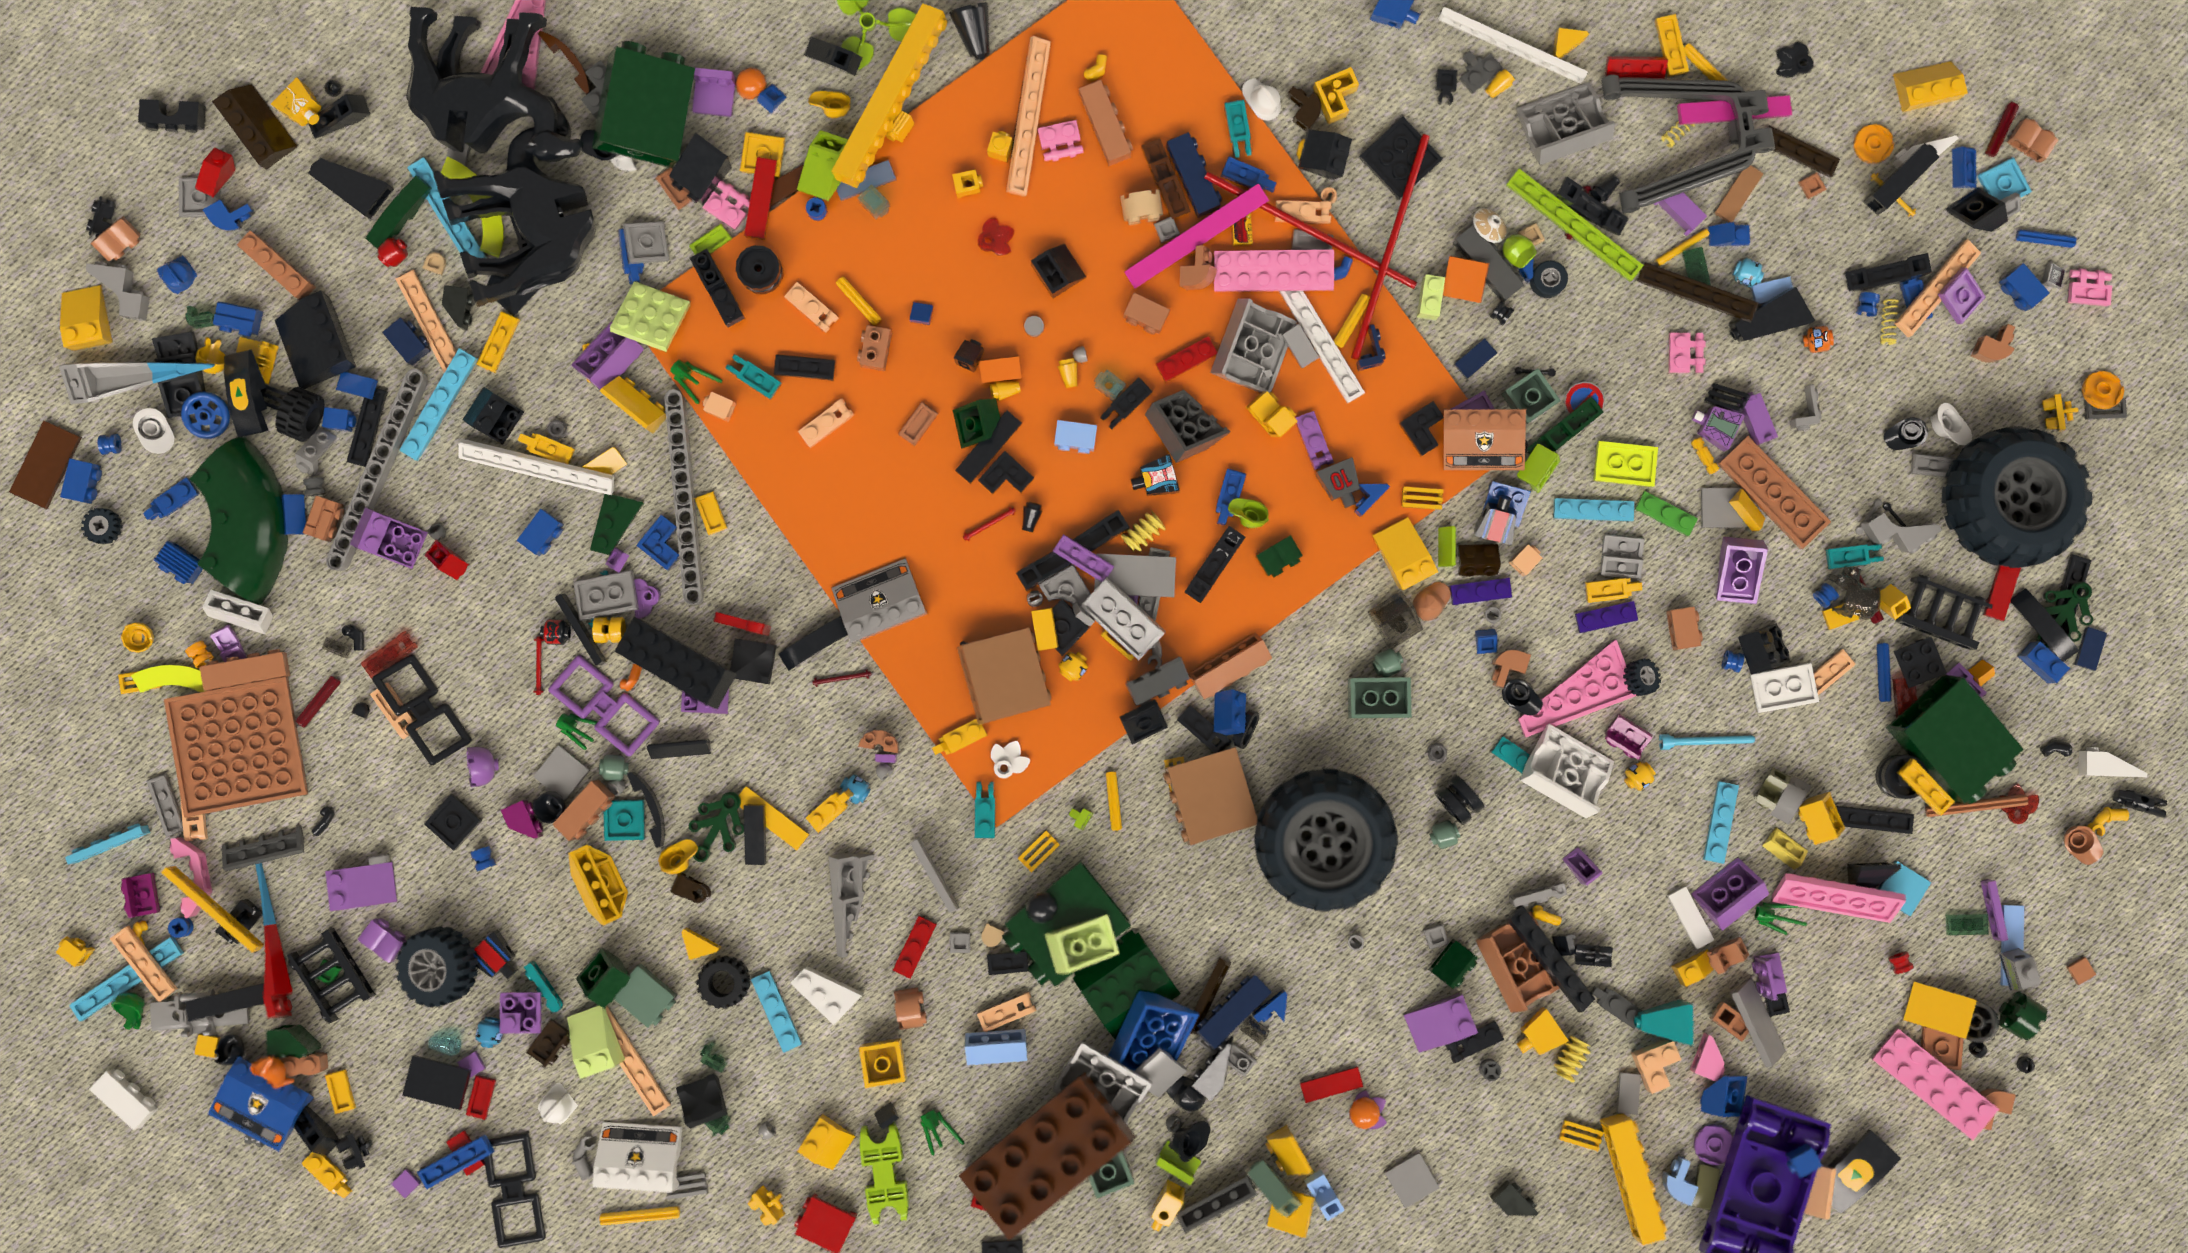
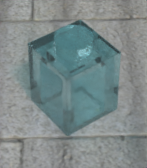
[858,184,890,219]

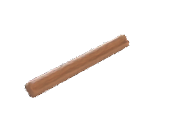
[1925,794,2028,817]

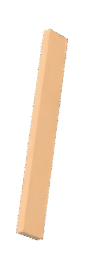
[1006,36,1051,197]

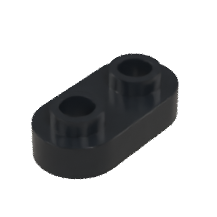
[1232,709,1259,749]

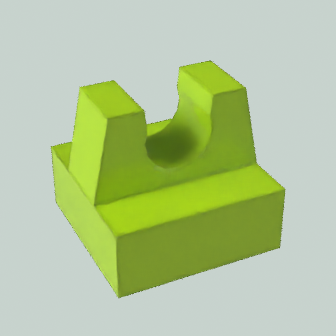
[1069,808,1093,830]

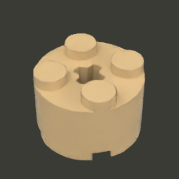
[1120,190,1163,225]

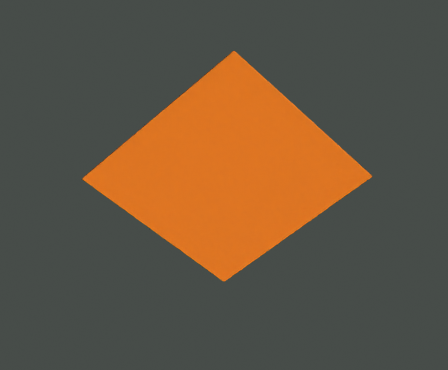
[648,0,1490,827]

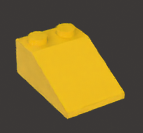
[60,285,113,351]
[1372,517,1438,590]
[1265,1125,1313,1176]

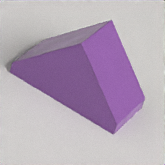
[1562,847,1603,886]

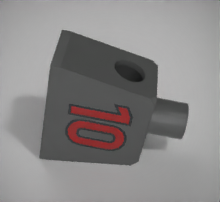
[1315,457,1360,508]

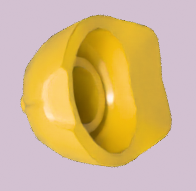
[808,91,851,118]
[658,839,698,875]

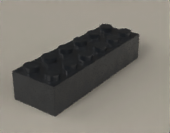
[614,617,737,710]

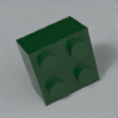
[576,948,631,1009]

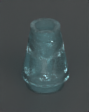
[428,1036,461,1056]

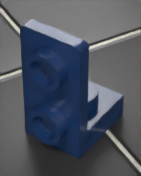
[1356,324,1385,371]

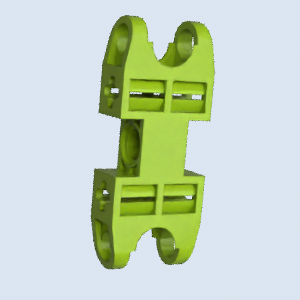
[859,1122,909,1225]

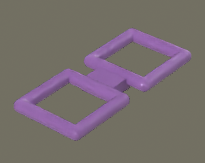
[548,655,660,757]

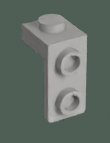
[1790,384,1822,431]
[295,428,336,477]

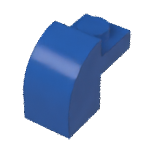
[202,200,254,231]

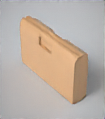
[1804,1165,1836,1220]

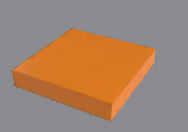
[1443,256,1489,303]

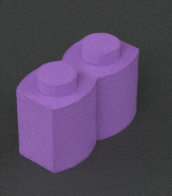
[358,918,407,963]

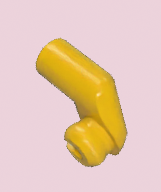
[1532,905,1562,926]

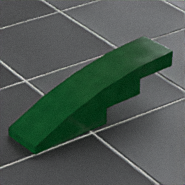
[365,176,432,249]
[1527,397,1604,454]

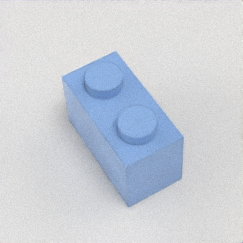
[1054,420,1097,454]

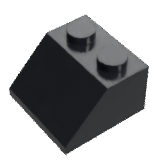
[1298,129,1352,180]

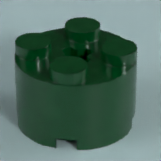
[1999,991,2048,1040]

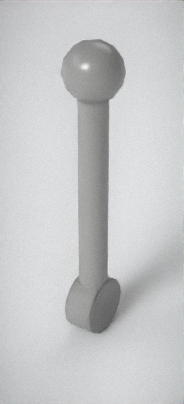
[1855,499,1882,535]

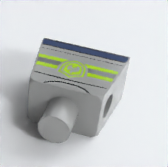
[1999,948,2041,991]

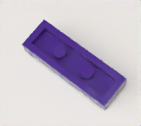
[1450,578,1512,605]
[1575,601,1638,633]

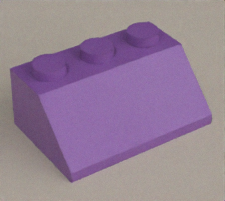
[571,322,644,390]
[1691,858,1769,931]

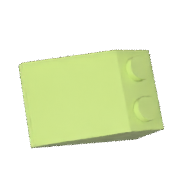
[1045,915,1119,974]
[567,1005,625,1079]

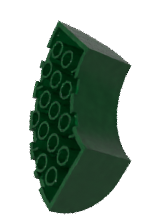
[190,437,288,605]

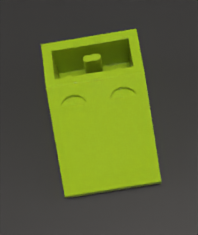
[797,130,848,201]

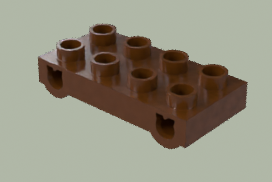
[958,1072,1136,1240]

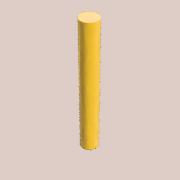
[1655,228,1709,266]

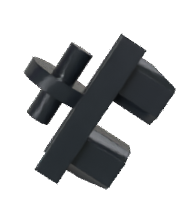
[1574,944,1613,967]
[335,1131,373,1170]

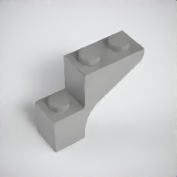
[86,261,150,321]
[1860,513,1942,553]

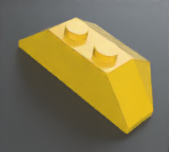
[568,844,628,926]

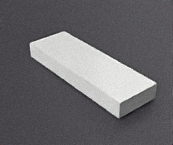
[1667,886,1714,949]

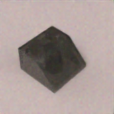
[1368,591,1423,649]

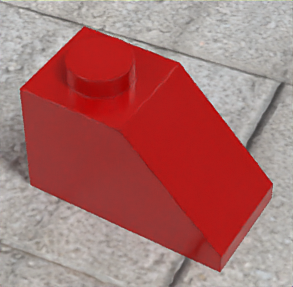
[195,147,236,197]
[425,540,469,580]

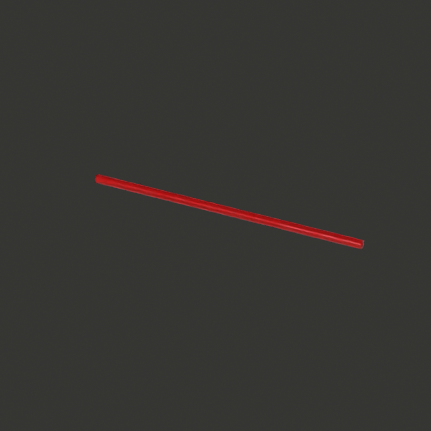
[1351,134,1430,360]
[1204,171,1417,289]

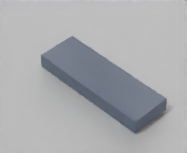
[836,160,896,201]

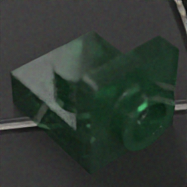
[185,306,216,329]
[700,1042,728,1073]
[704,1115,731,1137]

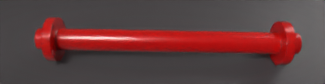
[963,507,1016,542]
[533,636,544,695]

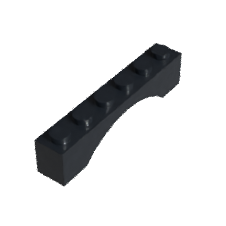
[1016,510,1129,591]

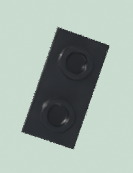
[86,197,116,237]

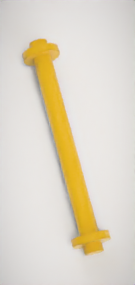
[1870,173,1916,217]

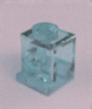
[1094,370,1126,402]

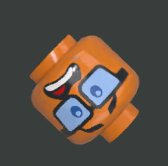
[1803,326,1834,353]

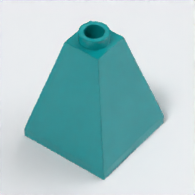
[1634,999,1694,1045]

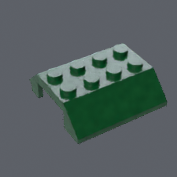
[1073,930,1181,1039]

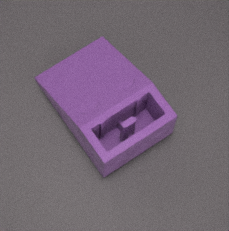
[350,507,428,569]

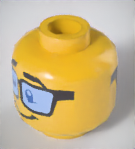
[1059,652,1088,682]
[1624,761,1656,791]

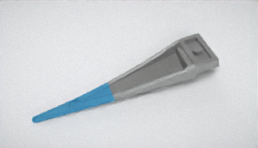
[59,361,215,404]

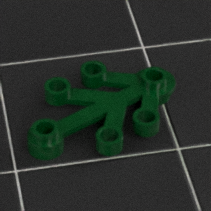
[2036,582,2093,648]
[688,792,744,862]

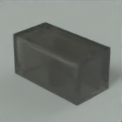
[322,637,353,658]
[1240,1016,1270,1045]

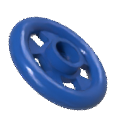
[181,392,230,439]

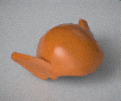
[250,1056,295,1089]

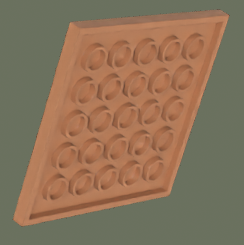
[164,677,308,818]

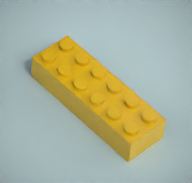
[1600,1113,1667,1246]

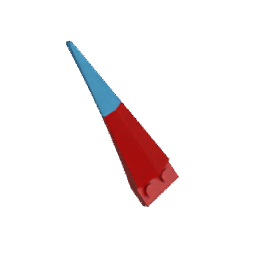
[255,863,293,1018]

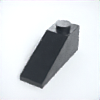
[308,94,371,139]
[294,1105,339,1156]

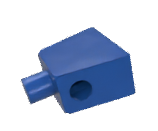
[1370,0,1420,29]

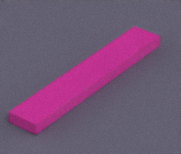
[1677,95,1792,125]

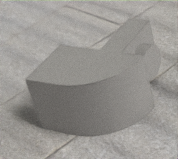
[1771,776,1811,825]

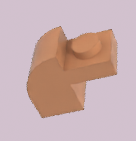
[1180,245,1217,290]
[1971,324,2015,363]
[1491,650,1531,688]
[1707,936,1749,974]
[1709,1002,1749,1042]
[1979,1088,2016,1130]

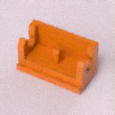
[979,356,1022,383]

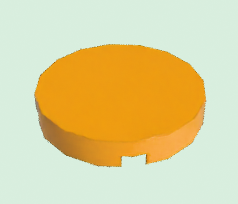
[1854,124,1894,164]
[2081,371,2124,409]

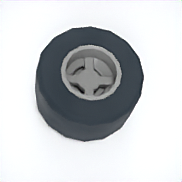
[1530,260,1568,298]

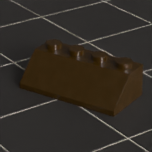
[212,84,298,170]

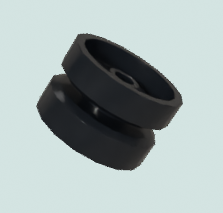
[736,245,783,294]
[1875,755,1928,799]
[1434,774,1485,825]

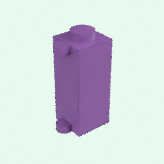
[1654,193,1707,236]
[1737,392,1778,445]

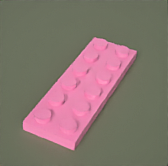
[1214,249,1334,292]
[1772,873,1906,923]
[1872,1028,1999,1140]

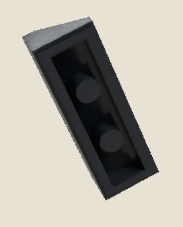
[647,739,711,759]

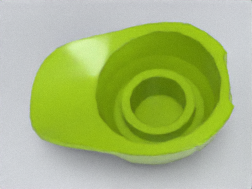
[1503,235,1537,268]
[1228,498,1269,528]

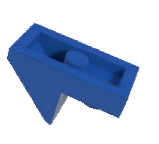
[1708,222,1750,246]
[1354,484,1390,517]
[1252,989,1287,1022]

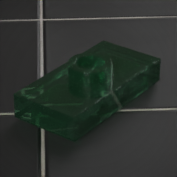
[1682,247,1711,285]
[1946,914,1989,935]

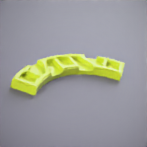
[441,157,503,258]
[131,665,205,693]

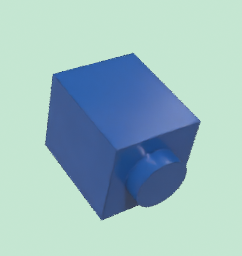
[322,407,356,432]
[1785,1143,1823,1178]

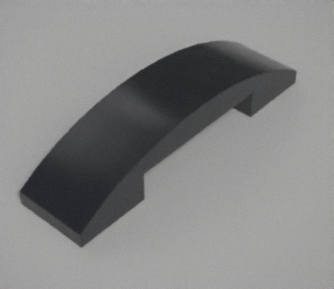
[1557,177,1629,236]
[1845,253,1932,292]
[1185,526,1245,603]
[2010,588,2080,662]
[779,616,848,671]
[627,772,665,848]

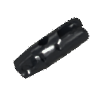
[2113,789,2167,818]

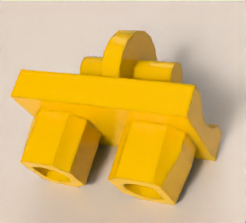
[2042,394,2079,431]
[748,1185,786,1226]

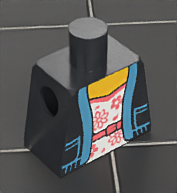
[1131,454,1180,496]

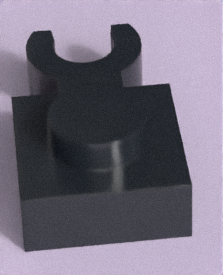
[1435,69,1457,105]

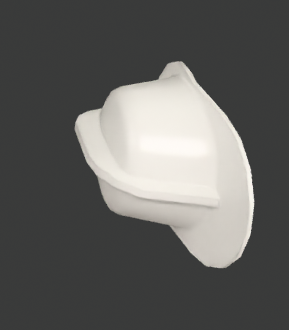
[1242,78,1281,121]
[1930,403,1972,446]
[133,408,175,454]
[538,1082,578,1124]

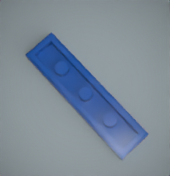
[417,1134,495,1190]

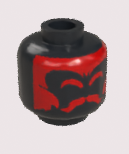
[540,619,571,645]

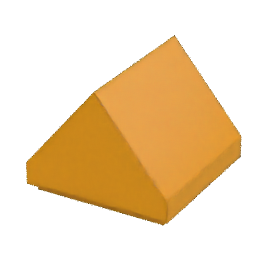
[1968,659,1995,686]

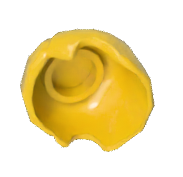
[121,622,154,653]

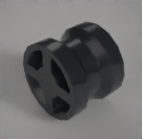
[1490,300,1514,326]

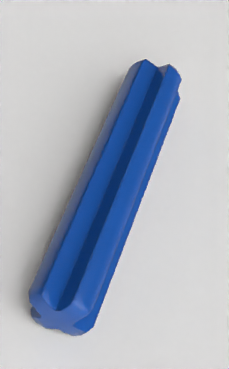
[2016,229,2077,248]
[1877,643,1892,702]

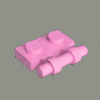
[1038,120,1083,162]
[702,180,750,231]
[2068,268,2112,307]
[1669,333,1706,373]

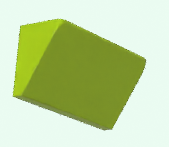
[1438,526,1456,567]

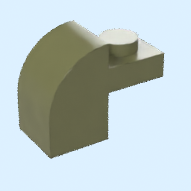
[1754,767,1791,811]

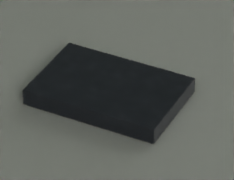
[402,1055,472,1110]

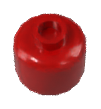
[377,237,408,267]

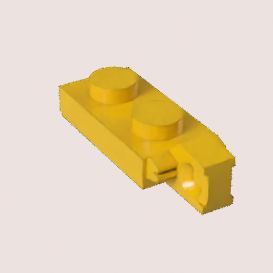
[517,433,575,464]
[1585,577,1642,603]
[932,718,987,755]
[806,789,854,833]
[301,1153,352,1199]

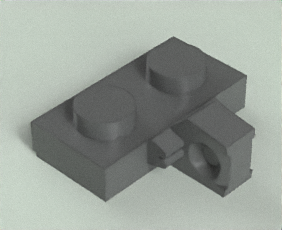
[1460,51,1503,94]

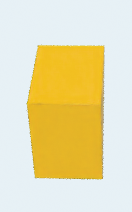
[1553,28,1589,59]
[681,927,722,960]

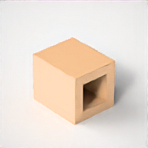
[703,392,736,422]
[1509,545,1542,576]

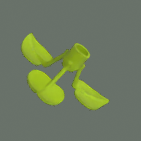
[837,0,916,70]

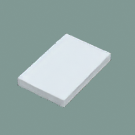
[1750,663,1819,713]

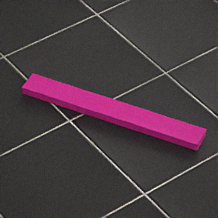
[1124,183,1269,288]

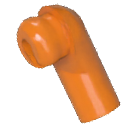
[620,664,642,691]

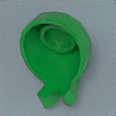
[111,993,145,1030]

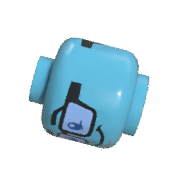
[1732,258,1764,287]

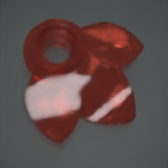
[977,218,1014,255]
[1999,784,2039,824]

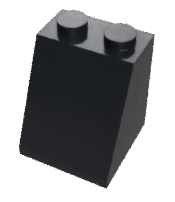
[669,133,732,205]

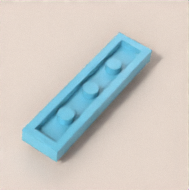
[1553,498,1634,522]
[1703,781,1739,864]
[65,823,151,864]
[751,971,802,1053]

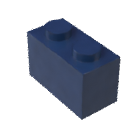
[382,317,431,366]

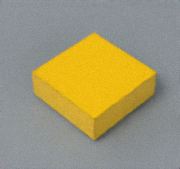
[194,1034,220,1058]

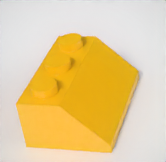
[1893,61,1968,112]
[600,376,666,434]

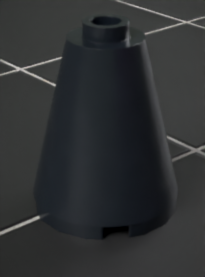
[949,2,989,60]

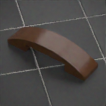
[537,31,592,95]

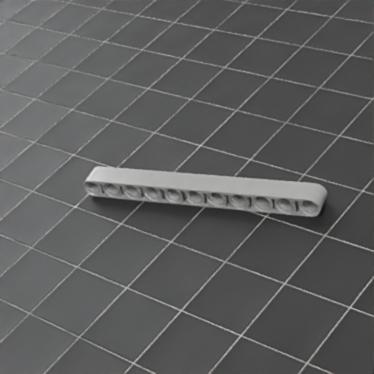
[326,369,428,571]
[664,389,704,606]

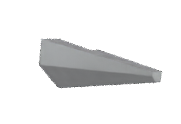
[829,853,874,958]

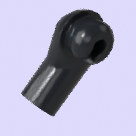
[342,624,364,651]
[2040,740,2073,757]
[311,806,334,836]

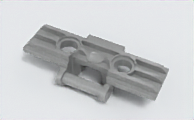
[150,990,249,1037]

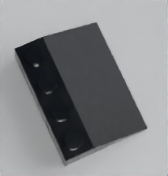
[274,290,356,389]

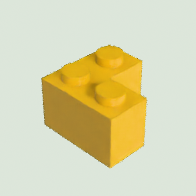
[1313,67,1359,125]
[1246,391,1297,437]

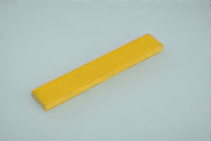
[161,866,264,952]

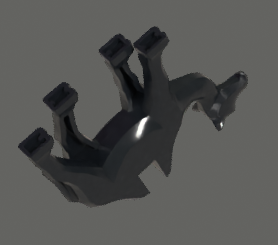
[406,7,584,162]
[432,95,596,307]

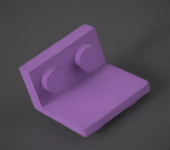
[692,67,736,117]
[1752,952,1787,1001]

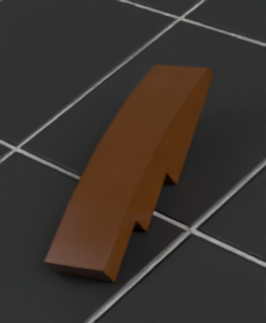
[1141,139,1191,219]

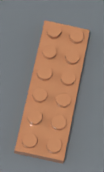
[1718,436,1831,550]

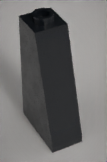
[1864,143,1940,216]
[308,158,394,220]
[1728,287,1815,342]

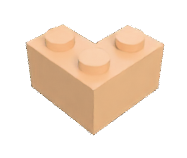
[1631,1038,1681,1094]

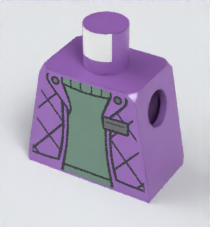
[1692,406,1745,451]

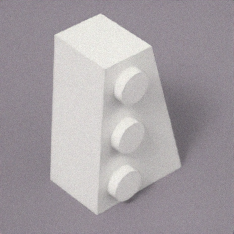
[791,966,864,1025]

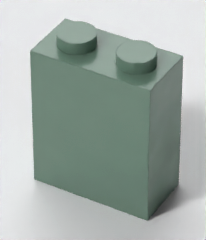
[614,964,677,1028]
[1247,1160,1302,1217]

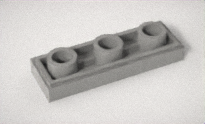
[1196,1036,1257,1077]

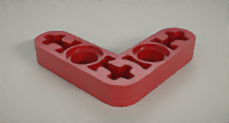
[713,612,771,636]

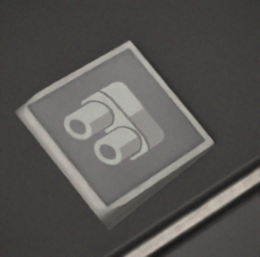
[2042,263,2066,289]

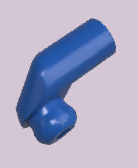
[1334,257,1353,280]

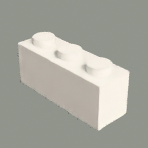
[202,590,273,634]
[89,1069,158,1130]

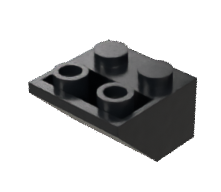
[1031,244,1086,298]
[462,387,524,445]
[1738,623,1790,675]

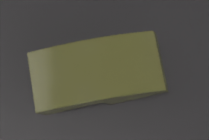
[1692,1164,1720,1211]

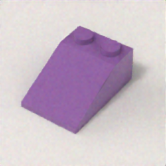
[1716,537,1768,604]
[325,862,397,911]
[1404,992,1478,1053]

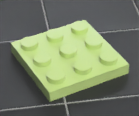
[610,281,690,352]

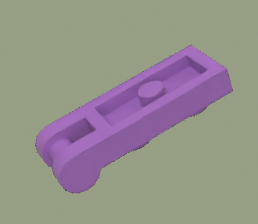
[1295,411,1333,470]

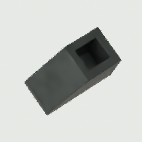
[442,285,475,331]
[1490,1180,1539,1216]

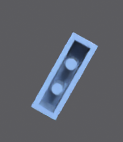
[965,1029,1027,1065]

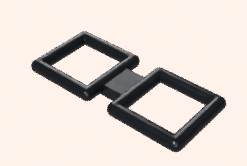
[372,654,472,765]
[484,1133,546,1248]

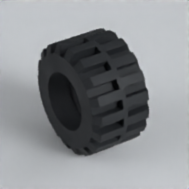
[275,387,324,442]
[696,956,751,1009]

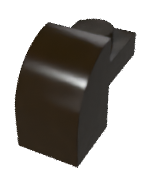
[1287,86,1321,133]

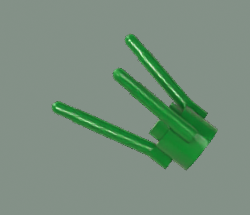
[670,360,722,404]
[556,713,598,750]
[1754,902,1807,935]
[920,1109,964,1156]

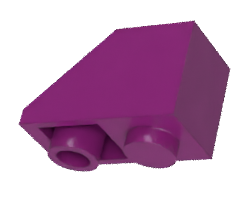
[501,800,543,839]

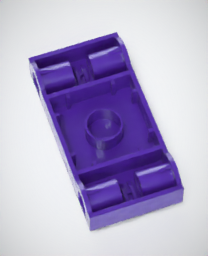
[1698,1095,1832,1253]

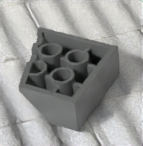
[1145,390,1231,463]
[1125,657,1190,706]

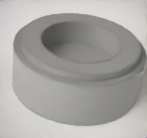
[1024,316,1044,337]
[368,854,390,865]

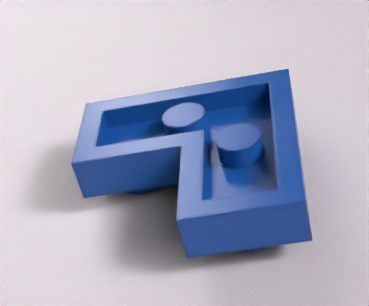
[636,515,679,571]

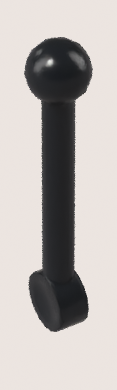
[1515,367,1556,377]
[1883,502,1906,527]

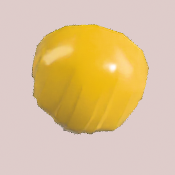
[195,337,226,374]

